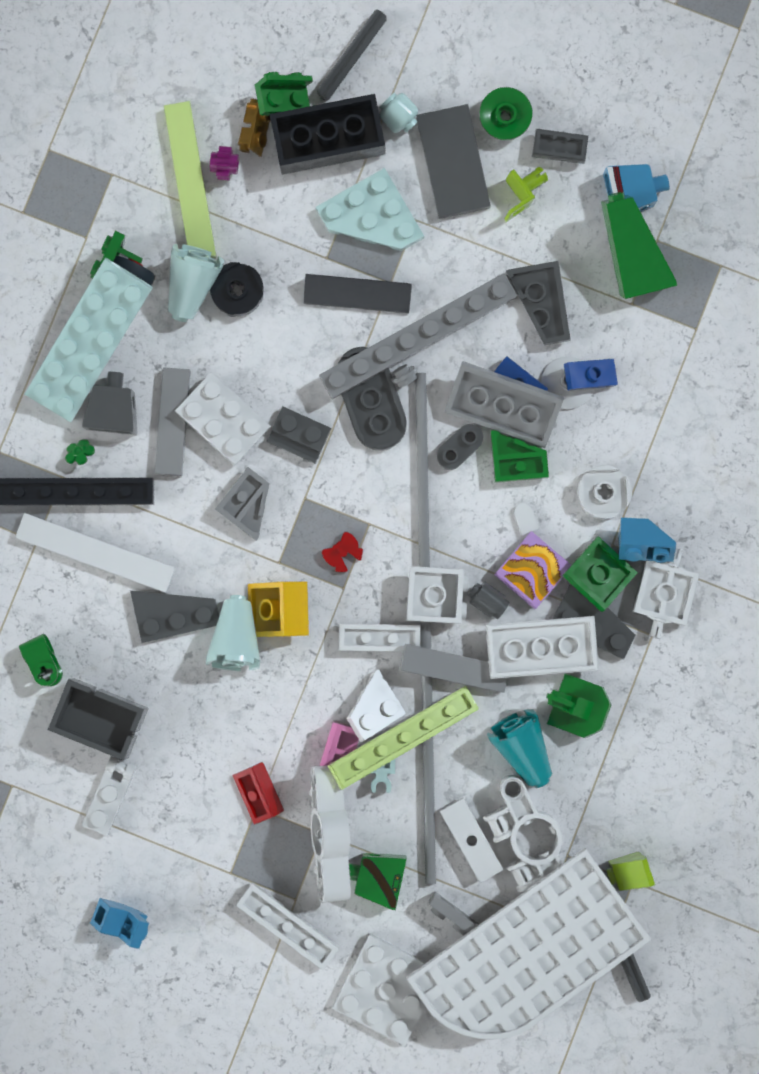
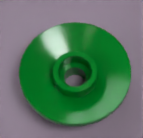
[479,87,533,140]

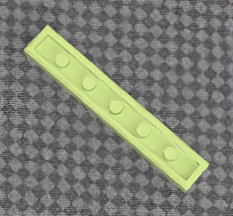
[164,101,217,258]
[327,686,479,790]

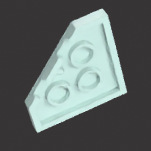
[316,168,424,251]

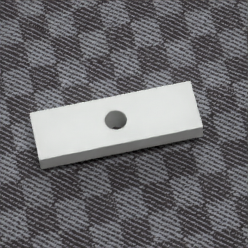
[440,798,504,883]

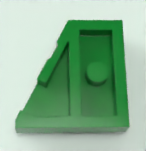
[490,430,549,483]

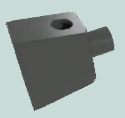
[82,371,137,435]

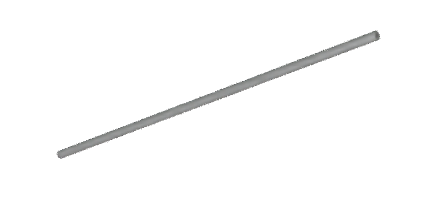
[415,373,436,884]

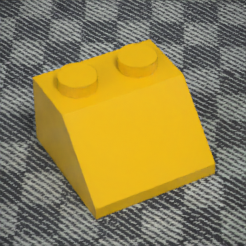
[248,582,309,637]

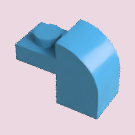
[90,898,149,949]

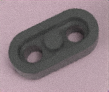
[437,424,483,470]

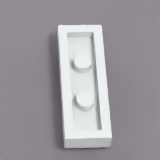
[339,623,420,652]

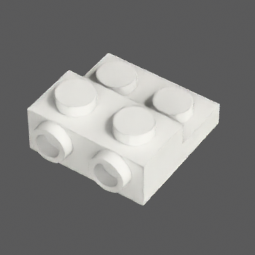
[406,566,468,624]

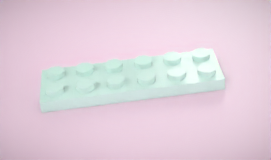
[24,258,153,422]

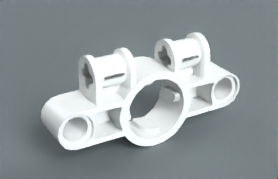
[309,765,351,902]
[483,775,563,892]

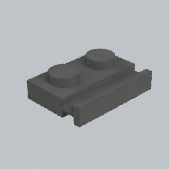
[267,406,331,464]

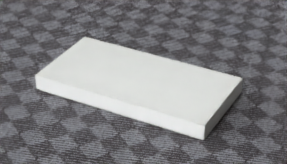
[486,616,599,679]

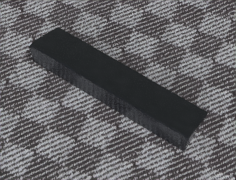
[304,274,412,314]

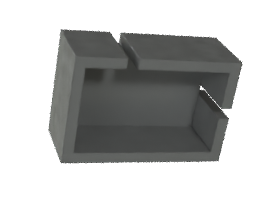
[48,678,149,761]

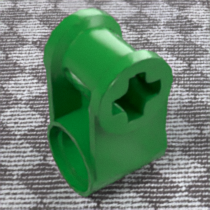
[19,633,63,686]

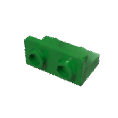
[254,72,313,116]

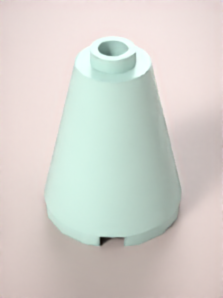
[168,244,224,322]
[206,595,260,671]

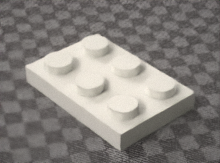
[175,372,271,466]

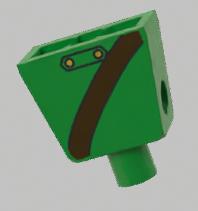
[349,853,407,910]

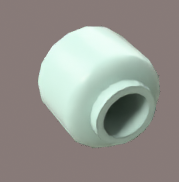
[379,92,418,133]

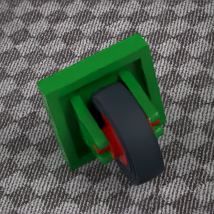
[90,230,155,286]

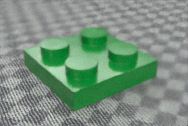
[562,536,638,612]

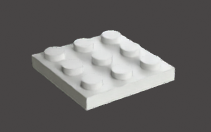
[332,933,426,1046]

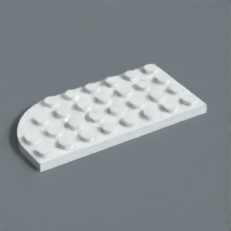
[407,848,651,1039]

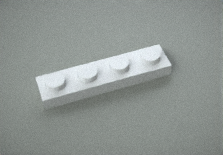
[236,882,340,971]

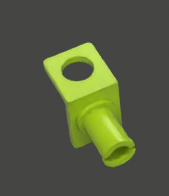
[504,167,548,222]

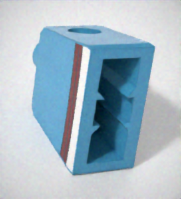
[603,164,669,212]

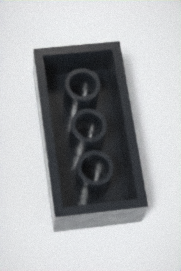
[270,94,386,175]

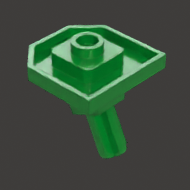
[546,673,612,738]

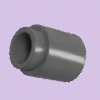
[468,581,510,619]

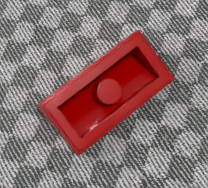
[232,762,284,825]

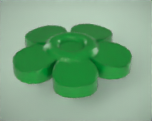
[65,439,95,465]

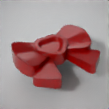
[322,532,363,572]

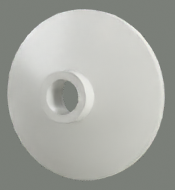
[541,356,594,410]

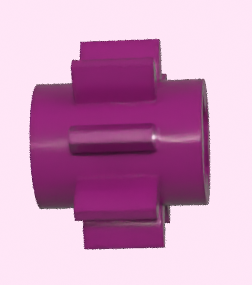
[210,146,239,181]

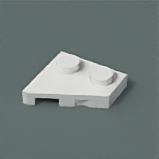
[347,669,406,742]

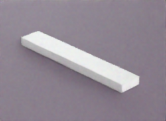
[15,513,176,593]

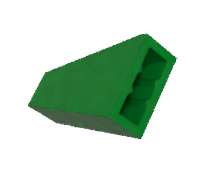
[601,192,677,299]

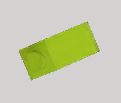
[606,851,655,891]

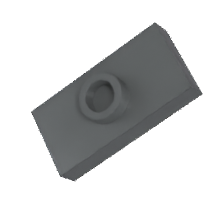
[532,128,589,164]

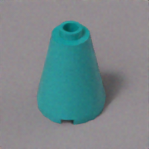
[487,709,552,788]

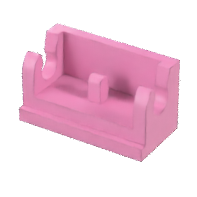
[320,721,359,766]

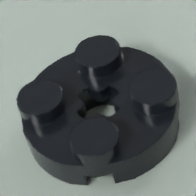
[210,262,264,317]

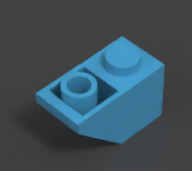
[619,518,676,563]

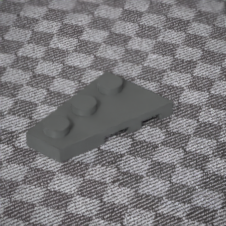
[506,261,571,345]
[553,583,636,659]
[130,591,219,643]

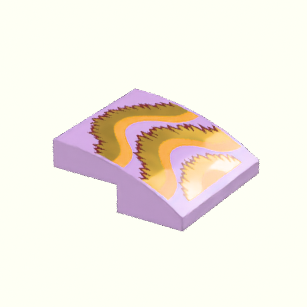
[494,531,571,609]

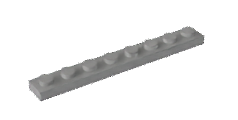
[319,273,518,400]

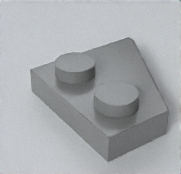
[215,467,269,541]

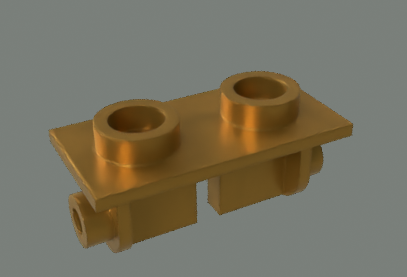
[238,98,271,157]

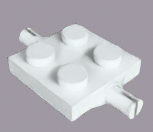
[632,548,700,639]

